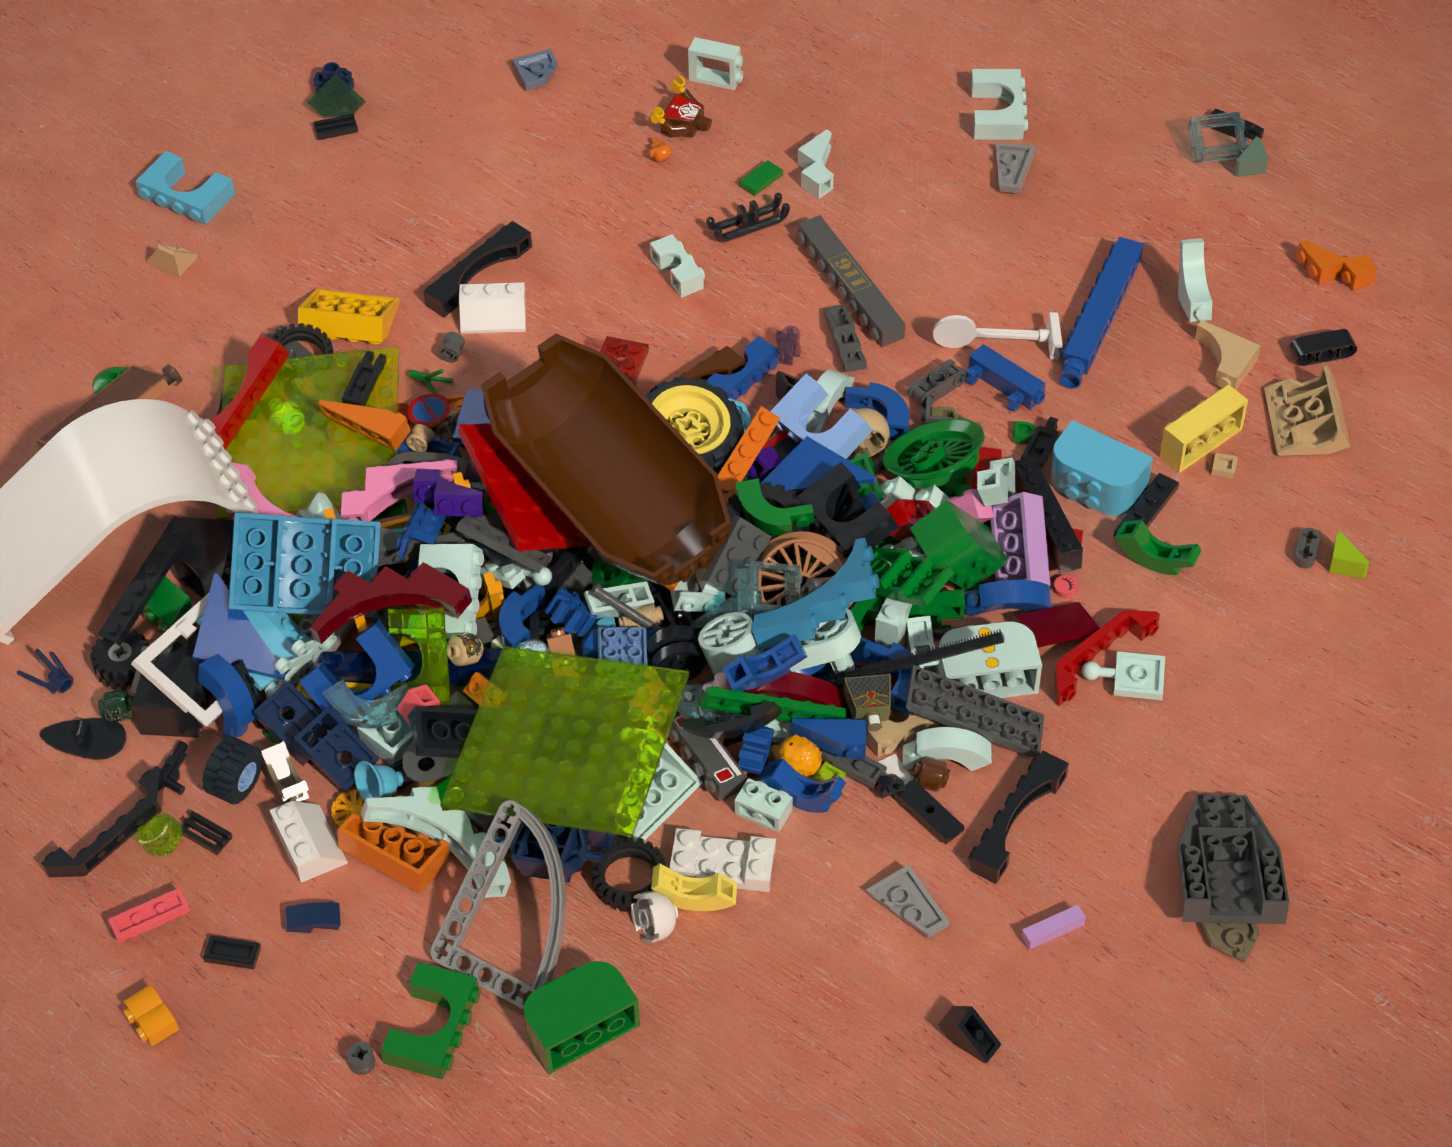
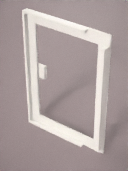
[131,593,223,727]

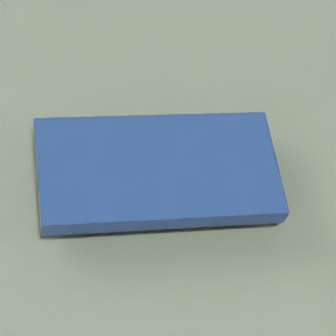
[598,627,649,709]

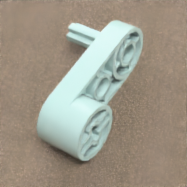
[698,608,861,676]

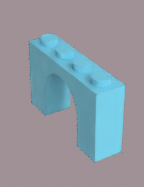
[135,151,235,225]

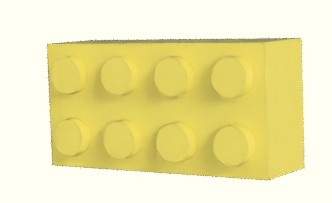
[1160,384,1248,473]

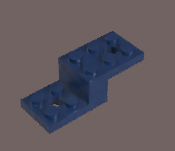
[252,680,380,793]

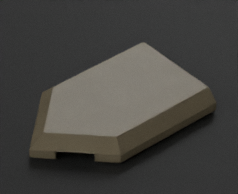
[1200,922,1260,962]

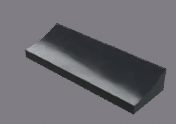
[407,706,556,762]

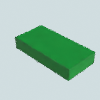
[739,160,783,196]

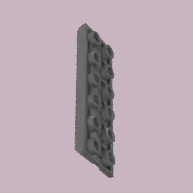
[906,665,1045,757]

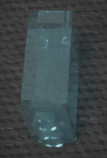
[1187,112,1249,163]
[738,561,802,614]

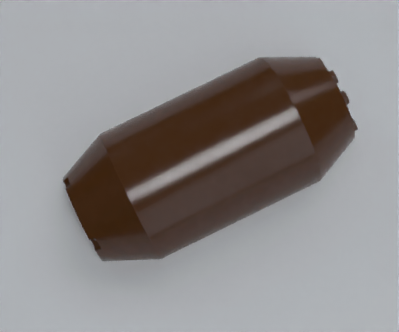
[481,334,731,585]

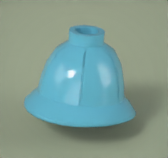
[354,761,403,801]

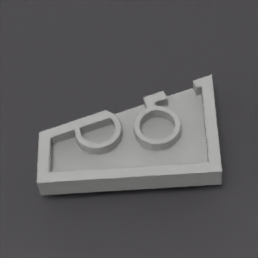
[995,142,1036,194]
[866,865,950,939]

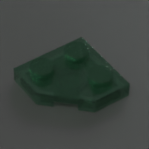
[308,73,366,118]

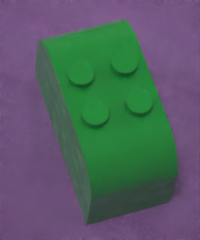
[910,500,1007,591]
[524,961,640,1075]

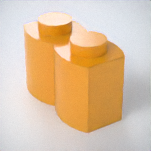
[123,984,179,1047]

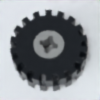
[90,629,150,690]

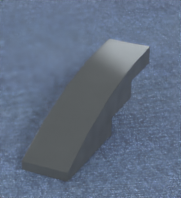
[824,304,867,372]

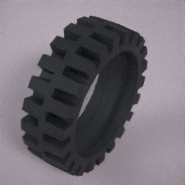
[272,323,334,389]
[592,837,666,912]

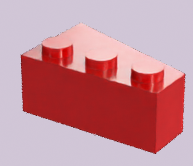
[886,499,934,553]

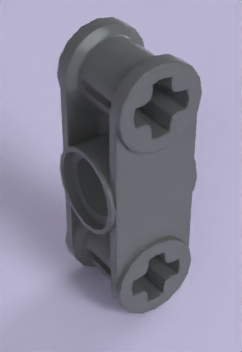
[907,359,968,408]

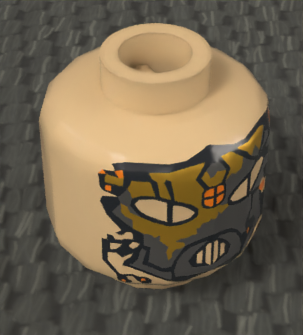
[446,633,483,666]

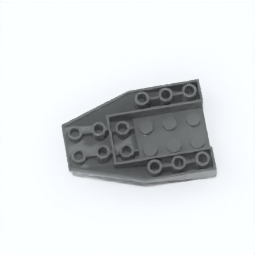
[1178,794,1289,924]

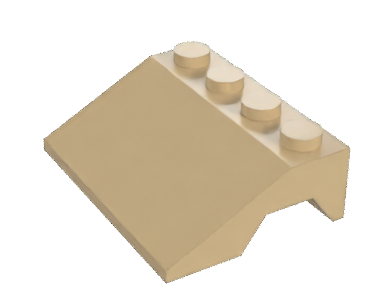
[1264,365,1351,456]

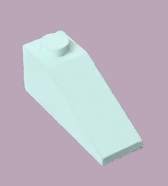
[584,581,655,617]

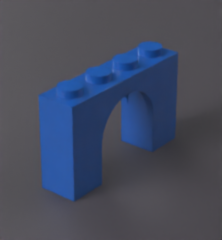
[299,620,415,724]

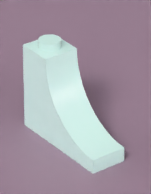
[1178,238,1213,322]

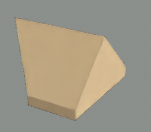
[146,244,199,277]

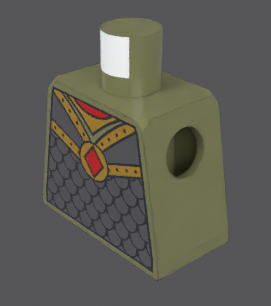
[843,674,891,731]

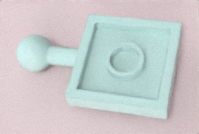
[480,560,552,589]
[1082,651,1165,700]

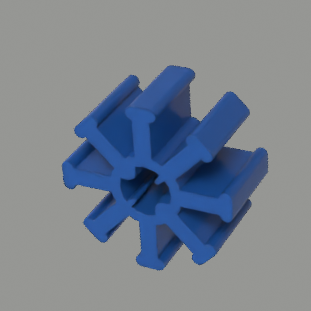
[545,588,598,637]
[738,727,775,775]

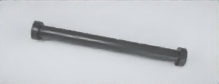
[590,583,663,633]

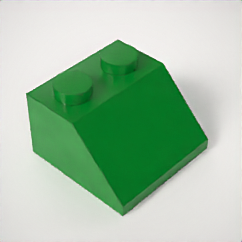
[143,576,197,634]

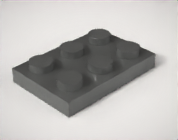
[702,515,772,600]

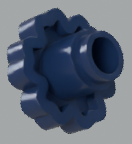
[313,62,355,100]

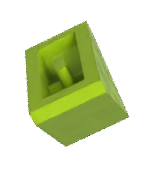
[1329,531,1370,579]

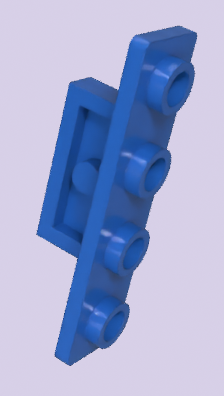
[396,502,446,559]

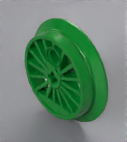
[883,419,985,488]

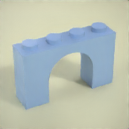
[770,373,873,459]

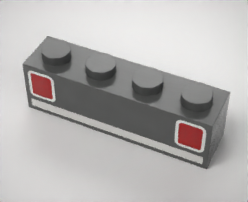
[668,708,745,801]

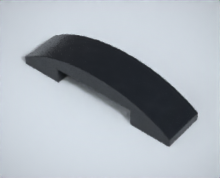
[681,701,782,739]

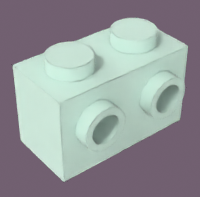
[735,778,793,833]

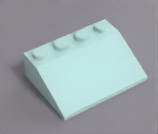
[617,729,703,842]

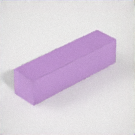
[1021,905,1086,950]

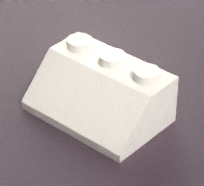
[459,282,526,334]
[270,801,348,883]

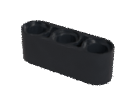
[1289,329,1357,366]

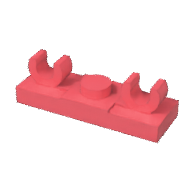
[108,888,190,943]

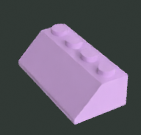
[991,492,1050,586]

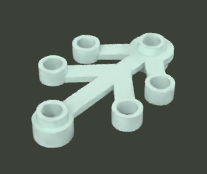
[265,633,337,699]

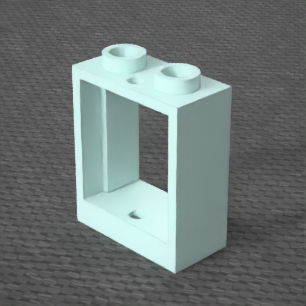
[688,37,743,90]

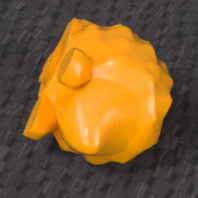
[771,734,822,779]

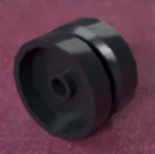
[647,625,705,684]

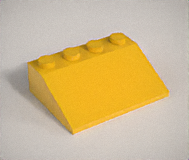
[298,288,400,344]

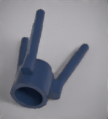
[17,649,73,694]

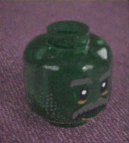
[98,689,134,723]

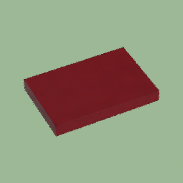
[1014,602,1100,648]

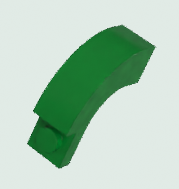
[735,478,814,536]
[1114,520,1202,575]

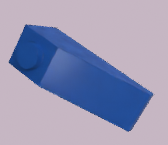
[792,718,866,759]

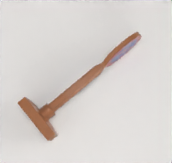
[407,394,460,429]

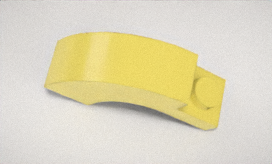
[651,864,737,911]

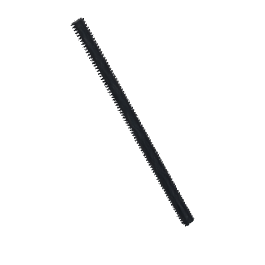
[820,629,1005,687]

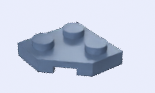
[513,49,557,90]

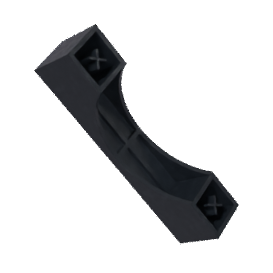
[132,517,234,738]

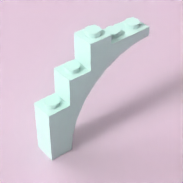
[361,786,511,898]

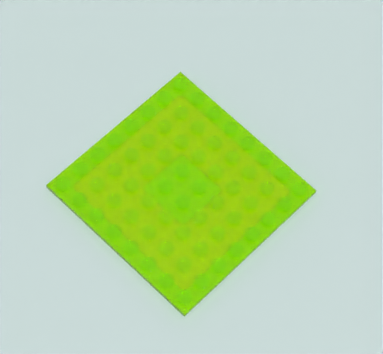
[216,347,399,519]
[440,646,689,837]

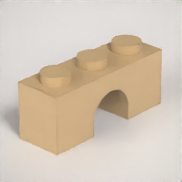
[866,712,939,758]

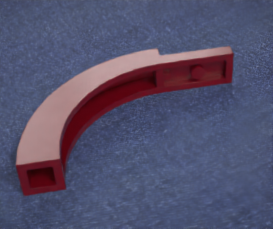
[678,671,848,716]

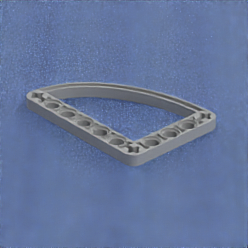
[430,800,566,1009]

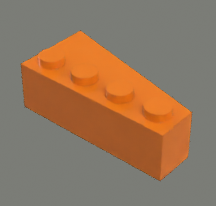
[337,813,450,894]

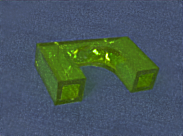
[388,607,451,707]

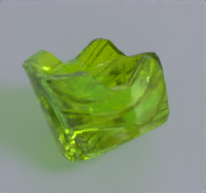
[137,813,183,856]

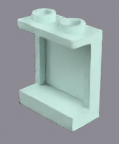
[670,573,725,613]

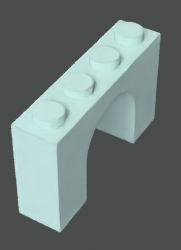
[971,69,1028,140]
[411,544,484,643]
[875,550,927,649]

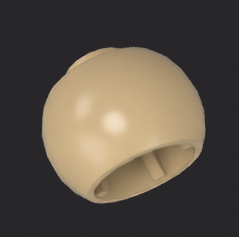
[852,408,890,456]

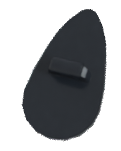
[40,718,127,760]

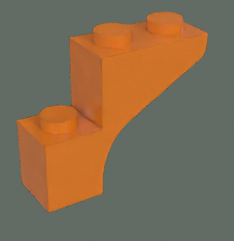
[1296,240,1378,291]

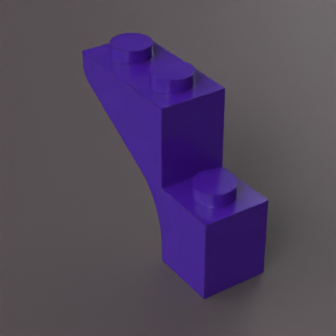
[413,469,483,517]

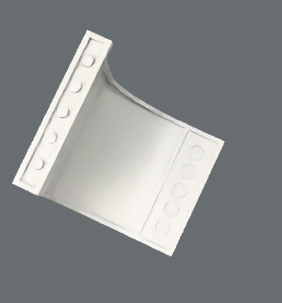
[0,399,259,645]

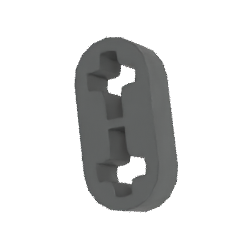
[1294,528,1320,569]

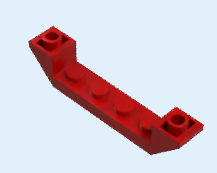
[1055,610,1160,706]

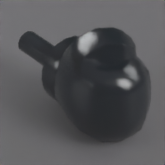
[877,773,906,799]

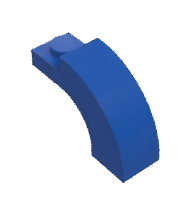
[499,584,546,659]
[722,634,808,691]

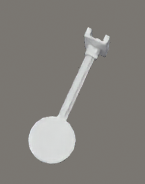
[933,312,1062,360]

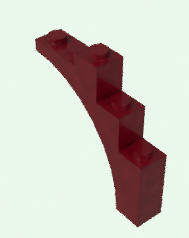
[310,562,472,644]

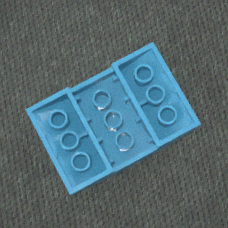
[229,512,381,618]

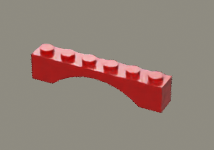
[210,335,290,450]

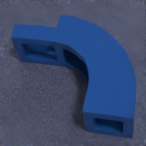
[845,382,910,440]
[964,580,1051,616]
[863,641,920,716]
[198,653,255,738]
[758,759,846,813]

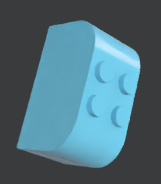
[1050,420,1153,516]

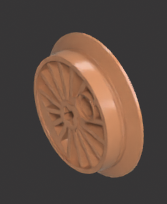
[747,531,854,614]

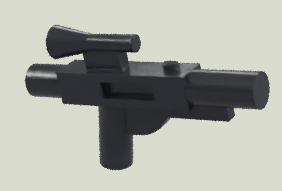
[139,741,188,798]

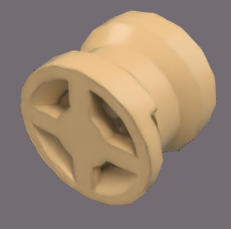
[406,424,434,452]

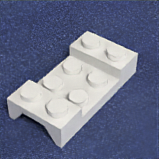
[669,828,776,892]

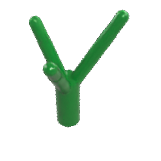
[409,369,453,394]

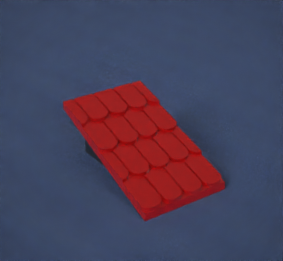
[458,423,591,551]

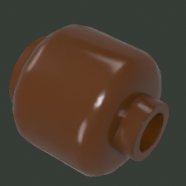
[911,756,950,792]

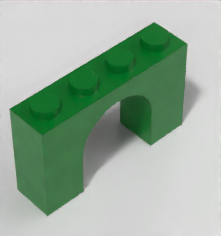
[381,962,481,1080]

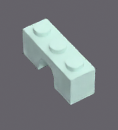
[650,234,705,298]

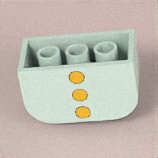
[939,622,1042,698]

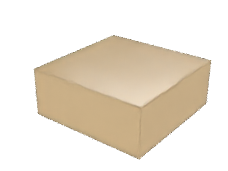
[1211,453,1238,479]

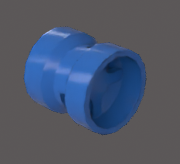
[1059,358,1085,389]

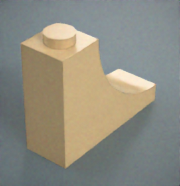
[1195,320,1261,390]

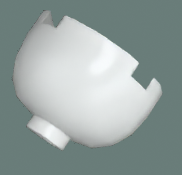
[631,891,678,944]

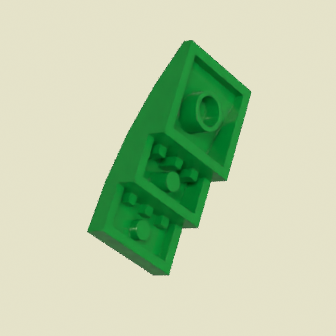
[871,547,954,606]

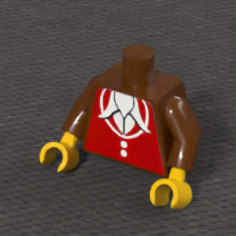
[650,76,712,138]

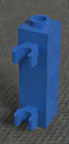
[965,344,1046,412]

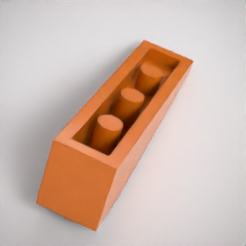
[318,400,411,451]

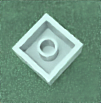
[357,696,414,765]

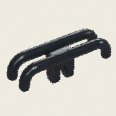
[706,193,790,242]

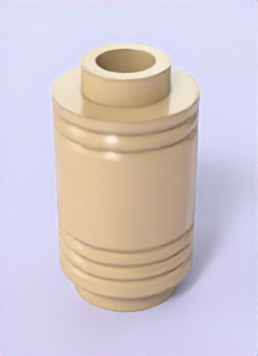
[618,603,664,627]

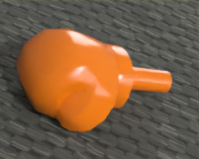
[648,137,672,162]

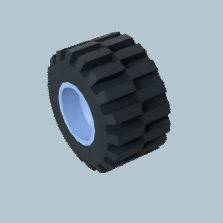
[202,736,263,805]

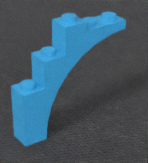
[752,538,879,649]

